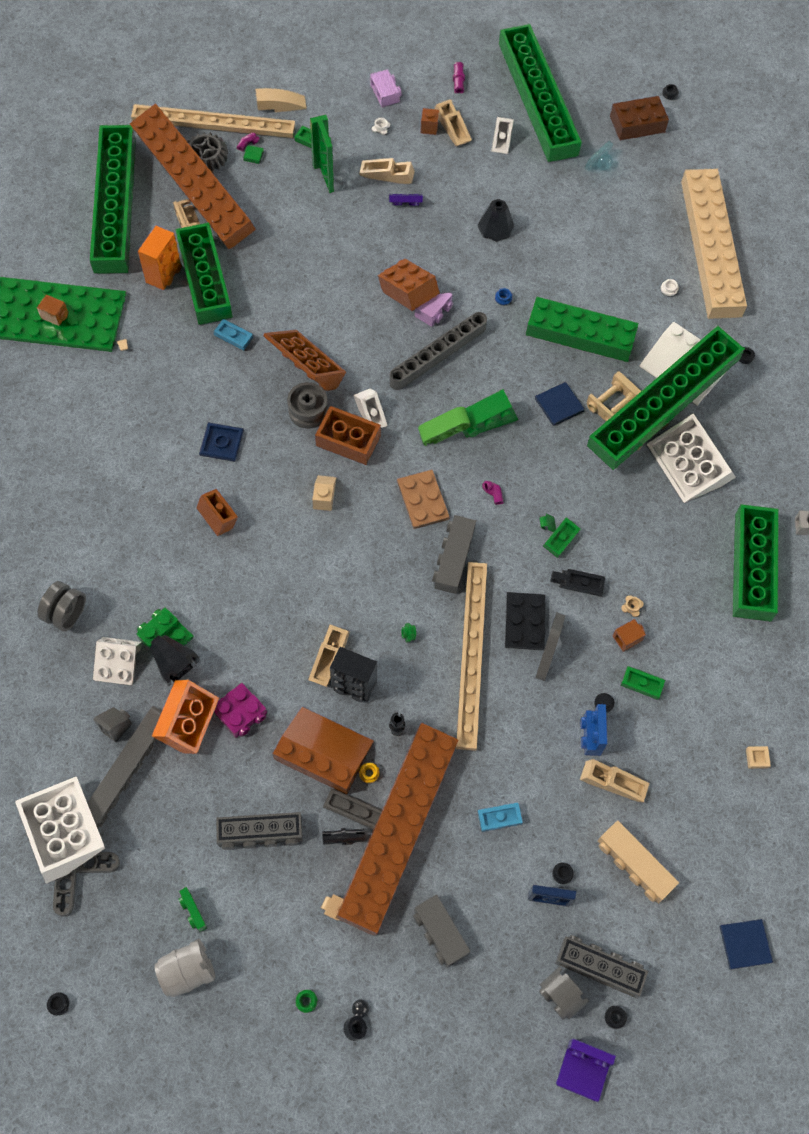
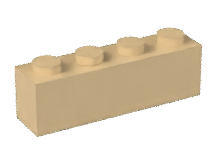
[598,820,679,903]

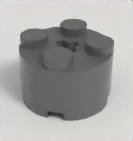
[539,967,589,1020]

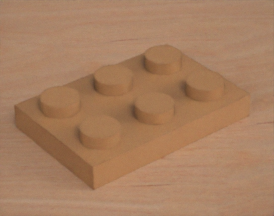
[397,470,450,529]

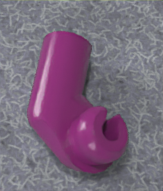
[236,133,259,151]
[482,481,504,505]

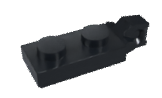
[550,569,605,597]

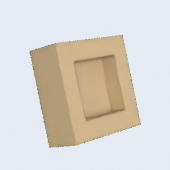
[746,746,771,769]

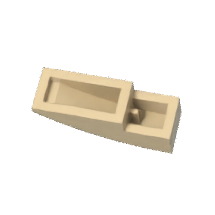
[255,88,307,112]
[435,99,472,147]
[359,158,414,184]
[308,625,350,687]
[580,759,649,803]

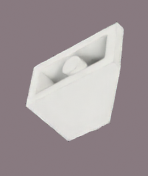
[492,117,514,154]
[354,389,388,428]

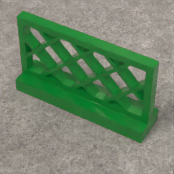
[310,115,334,193]

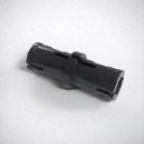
[389,713,405,736]
[322,828,365,845]

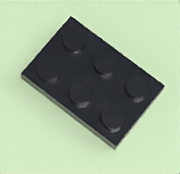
[505,592,545,651]

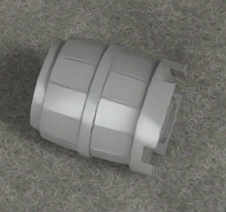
[154,939,215,997]

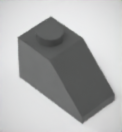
[93,707,132,742]

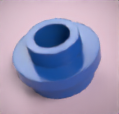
[495,288,512,305]

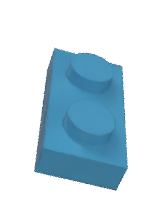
[213,319,253,351]
[477,803,523,832]

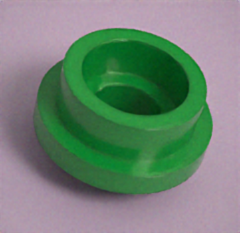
[401,623,416,643]
[295,990,318,1013]

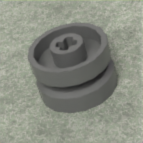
[287,382,328,429]
[37,581,86,631]

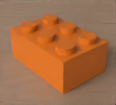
[138,226,182,290]
[152,680,219,754]

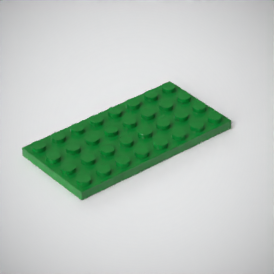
[0,277,127,352]

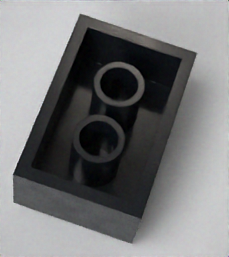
[330,647,378,702]

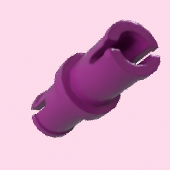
[453,62,465,93]

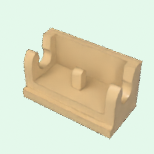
[173,199,200,228]

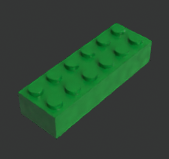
[175,223,233,325]
[526,296,639,362]
[732,504,778,622]

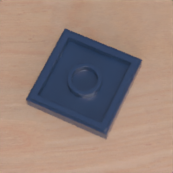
[535,382,584,426]
[199,422,244,462]
[528,885,576,907]
[719,919,773,970]

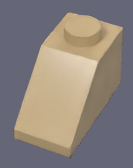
[312,475,336,511]

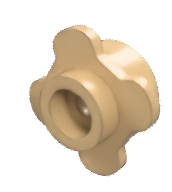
[621,596,644,617]

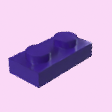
[389,194,423,206]

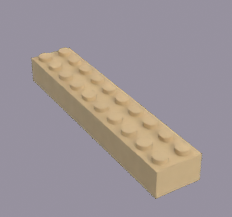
[681,169,747,319]

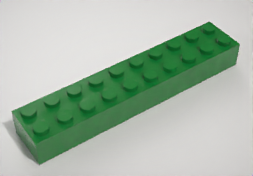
[499,24,582,162]
[89,125,136,274]
[587,326,745,470]

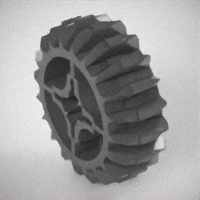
[187,132,228,173]

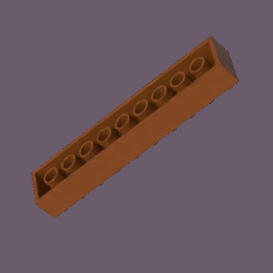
[129,103,256,249]
[335,723,458,936]

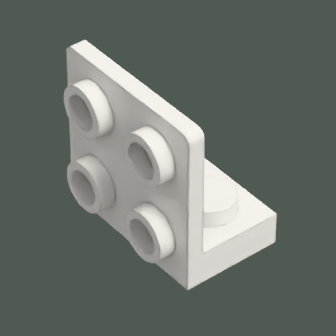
[93,637,142,685]

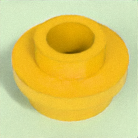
[359,762,380,783]

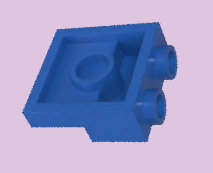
[580,704,607,756]

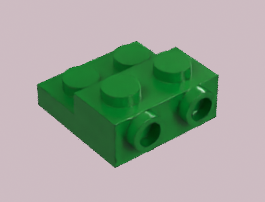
[136,607,194,649]

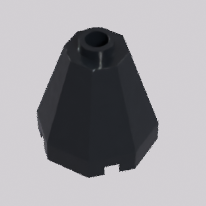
[478,199,514,242]
[150,635,199,686]

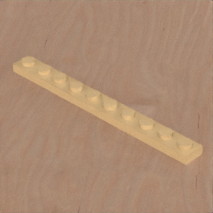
[131,104,295,138]
[456,562,487,751]

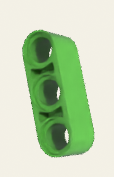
[418,407,471,446]

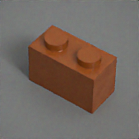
[196,489,238,536]

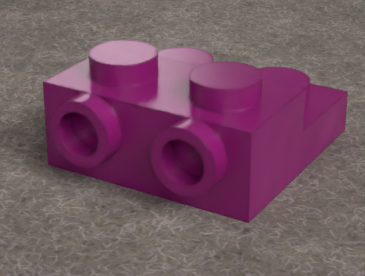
[214,683,267,738]

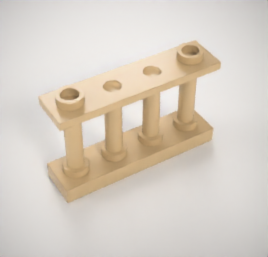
[586,371,670,450]

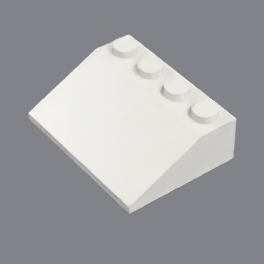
[640,322,726,406]
[647,413,736,503]
[15,777,105,883]

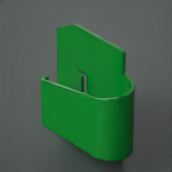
[539,513,556,532]

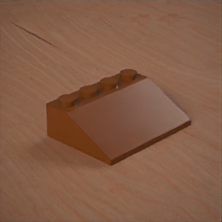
[263,330,346,391]
[273,707,374,795]

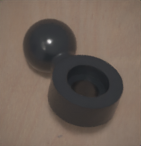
[343,999,369,1041]

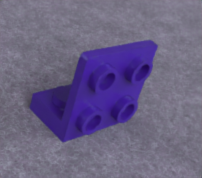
[556,1039,616,1102]

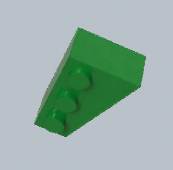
[462,389,518,438]

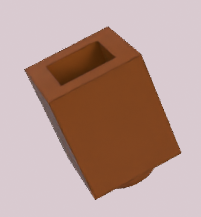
[421,108,439,135]
[37,295,68,326]
[613,619,646,652]

